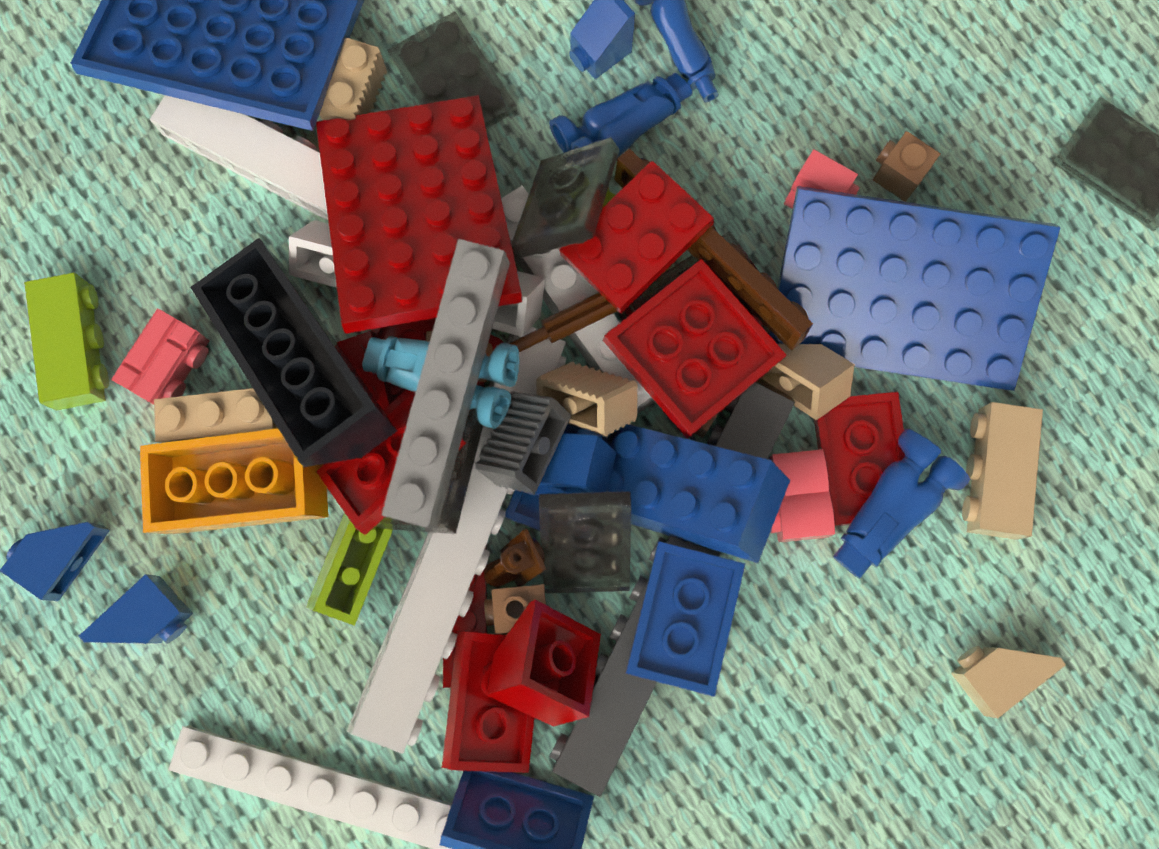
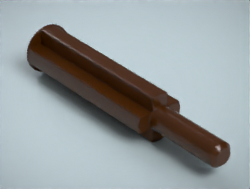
[508,292,630,353]

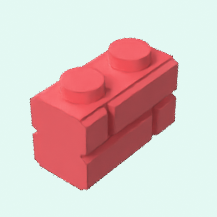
[111,308,210,404]

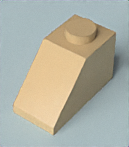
[757,344,855,420]
[951,646,1066,719]

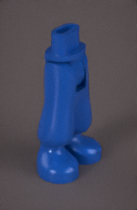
[634,0,719,103]
[549,73,693,178]
[833,428,971,579]

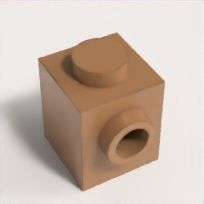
[872,131,941,202]
[484,584,546,634]

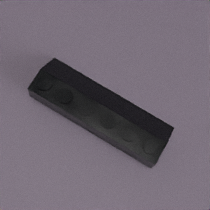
[190,238,398,467]

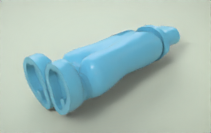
[362,336,519,429]

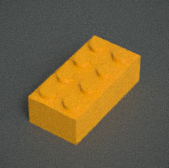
[140,428,329,534]

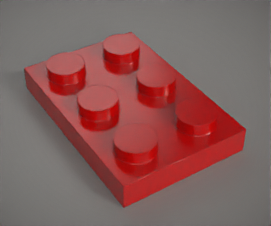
[559,161,714,313]
[316,390,466,535]
[814,392,905,526]
[442,631,535,773]

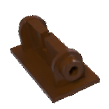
[484,529,546,587]

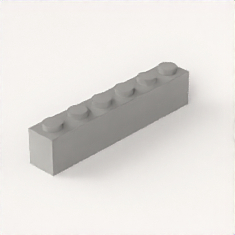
[382,239,510,528]

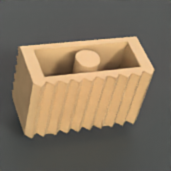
[319,38,387,121]
[536,361,638,437]

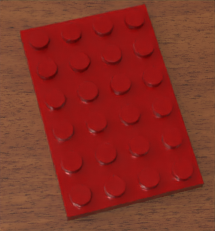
[316,95,522,334]

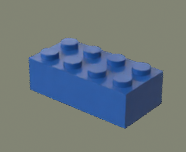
[587,424,790,563]

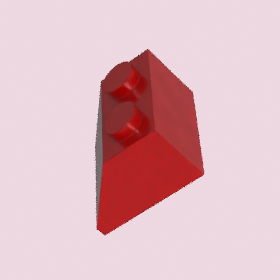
[486,600,601,727]

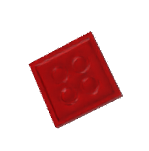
[602,259,787,439]

